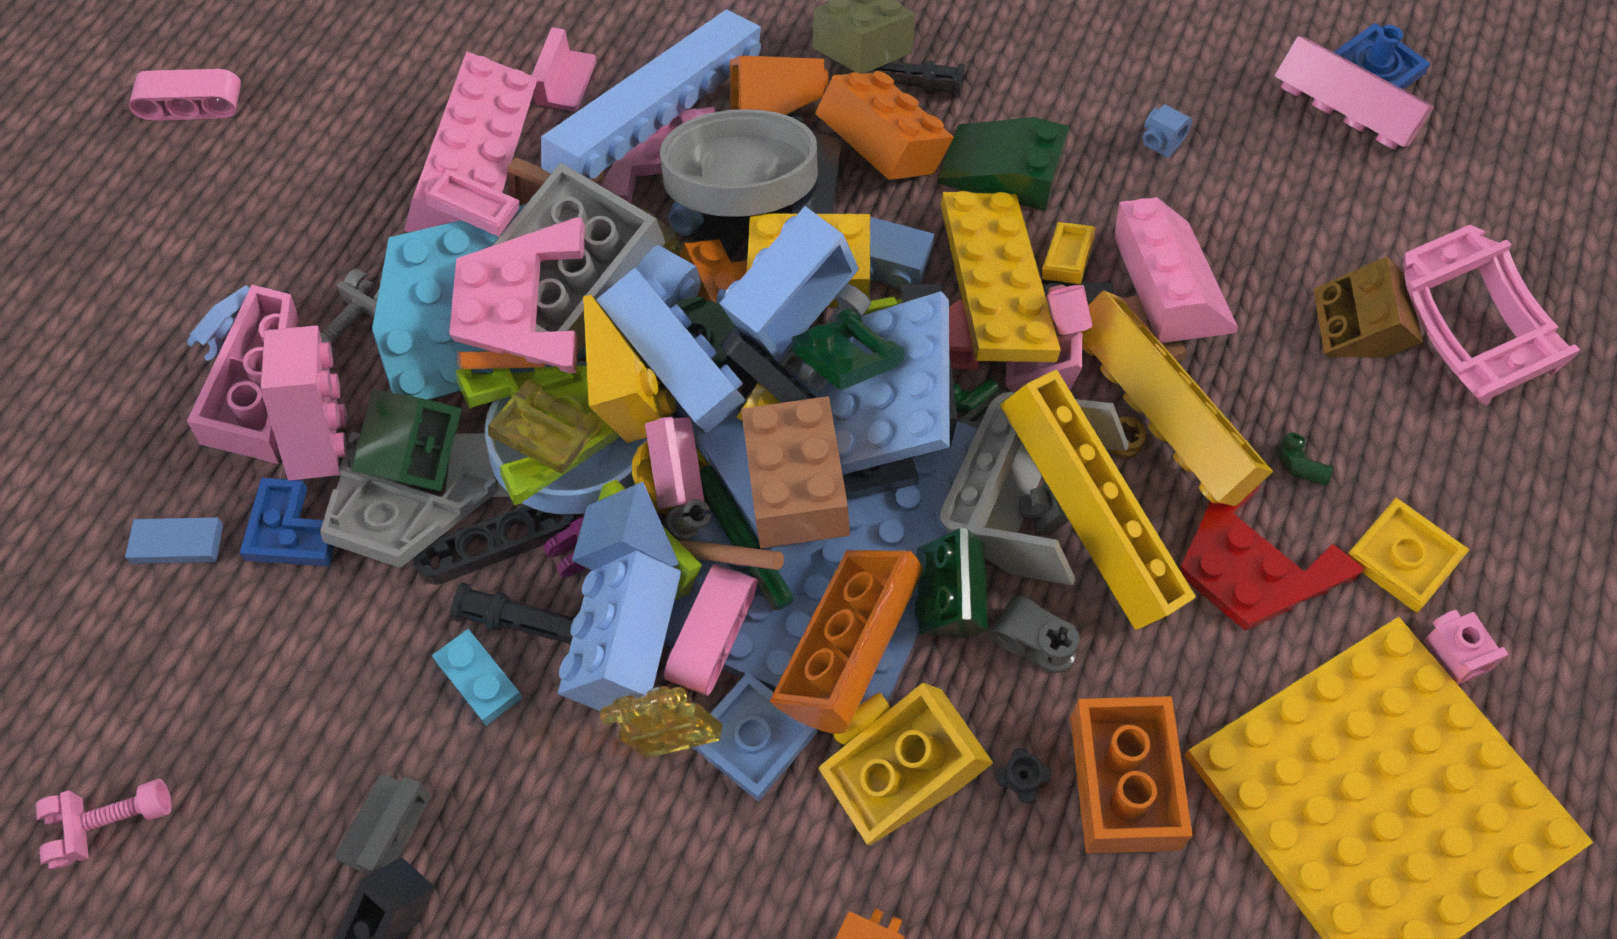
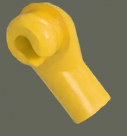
[833,692,891,745]

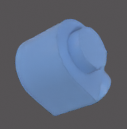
[1143,104,1192,158]

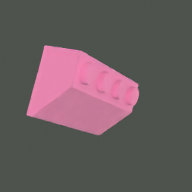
[1114,197,1238,343]

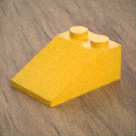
[583,294,676,443]
[818,683,993,845]

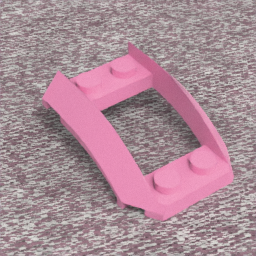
[1403,225,1580,406]

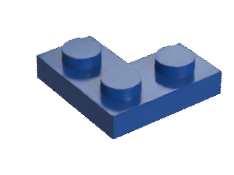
[239,478,334,567]

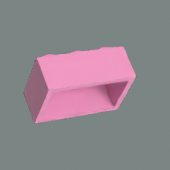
[261,325,348,481]

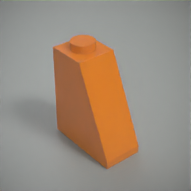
[729,56,828,115]

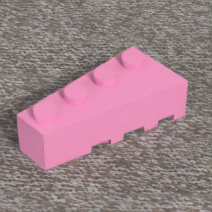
[187,285,300,464]

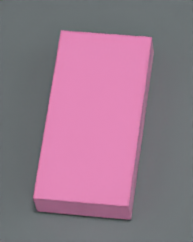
[425,168,520,237]

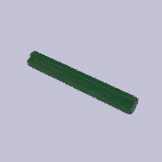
[699,466,793,611]

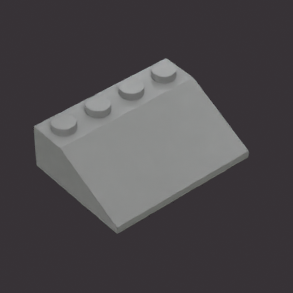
[493,163,666,355]

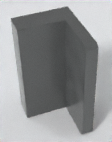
[335,774,432,875]

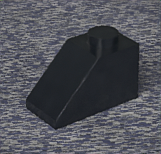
[335,857,435,939]

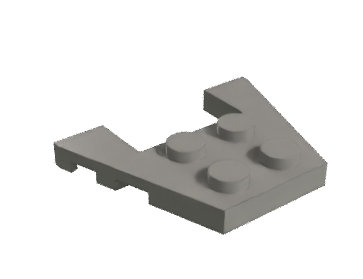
[320,432,499,568]

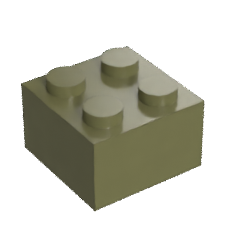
[813,0,916,74]

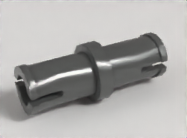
[661,499,711,540]

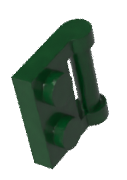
[792,309,905,391]

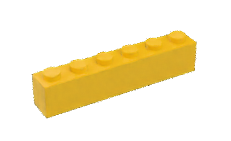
[1080,290,1273,506]
[1000,369,1196,631]

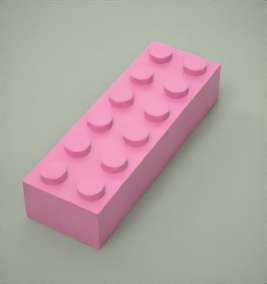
[404,51,538,233]

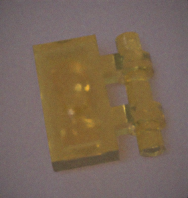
[600,686,723,758]

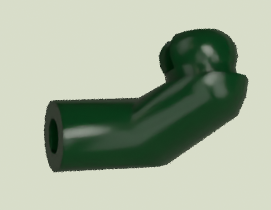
[953,378,999,413]
[1277,432,1333,486]

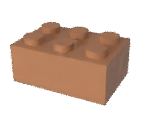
[741,396,850,548]

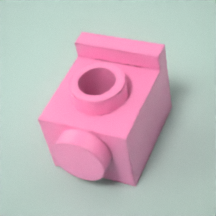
[1423,610,1509,685]

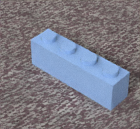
[596,268,746,433]

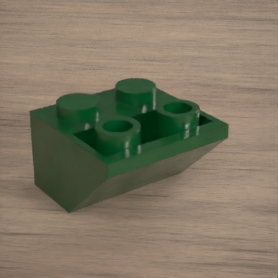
[351,389,462,491]
[915,528,988,638]

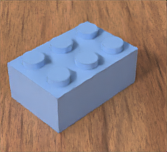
[719,206,859,362]
[557,550,681,712]

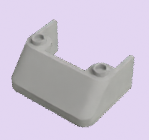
[940,392,1129,586]

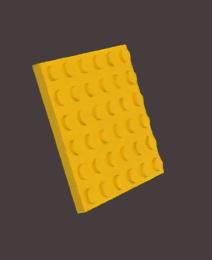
[1185,617,1594,939]

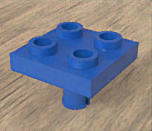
[1334,23,1431,90]

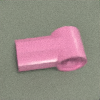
[1046,284,1093,335]

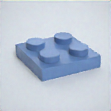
[687,672,817,802]

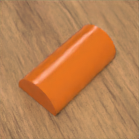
[769,550,923,734]

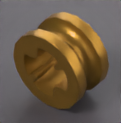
[1109,416,1147,459]

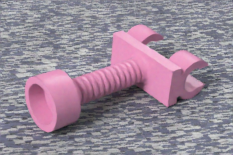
[35,779,172,869]

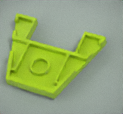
[455,366,620,505]

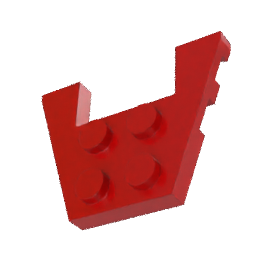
[1179,484,1364,631]

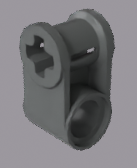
[990,595,1080,673]

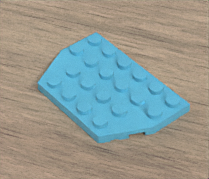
[372,205,586,400]

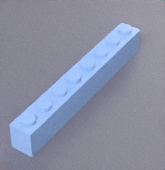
[541,9,761,180]

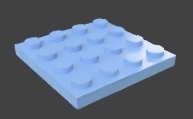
[795,291,950,475]

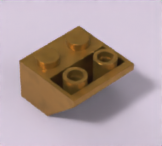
[1313,256,1423,358]

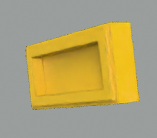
[1042,222,1096,284]

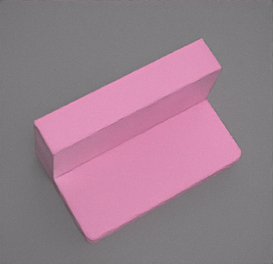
[531,27,596,111]
[645,417,704,509]

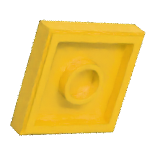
[1347,498,1470,613]

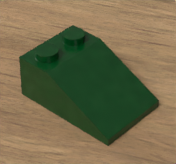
[937,117,1069,211]

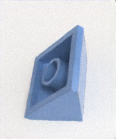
[572,482,679,570]

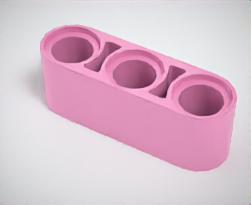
[129,69,241,121]
[664,564,758,696]

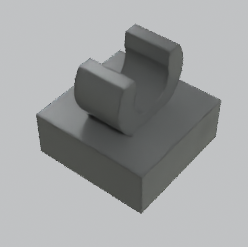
[1019,483,1069,535]

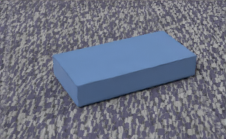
[125,517,223,564]

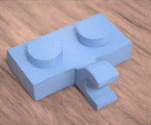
[187,285,250,361]

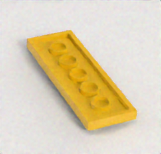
[940,191,1061,362]

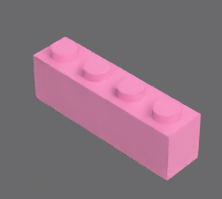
[1275,36,1435,150]

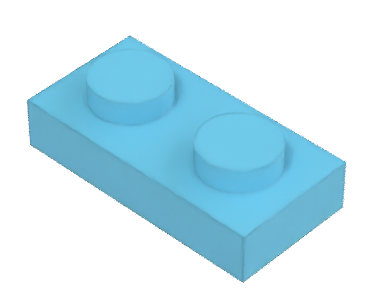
[432,629,522,726]

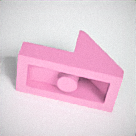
[1006,332,1082,392]

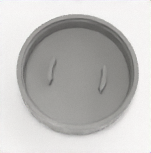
[660,109,818,217]

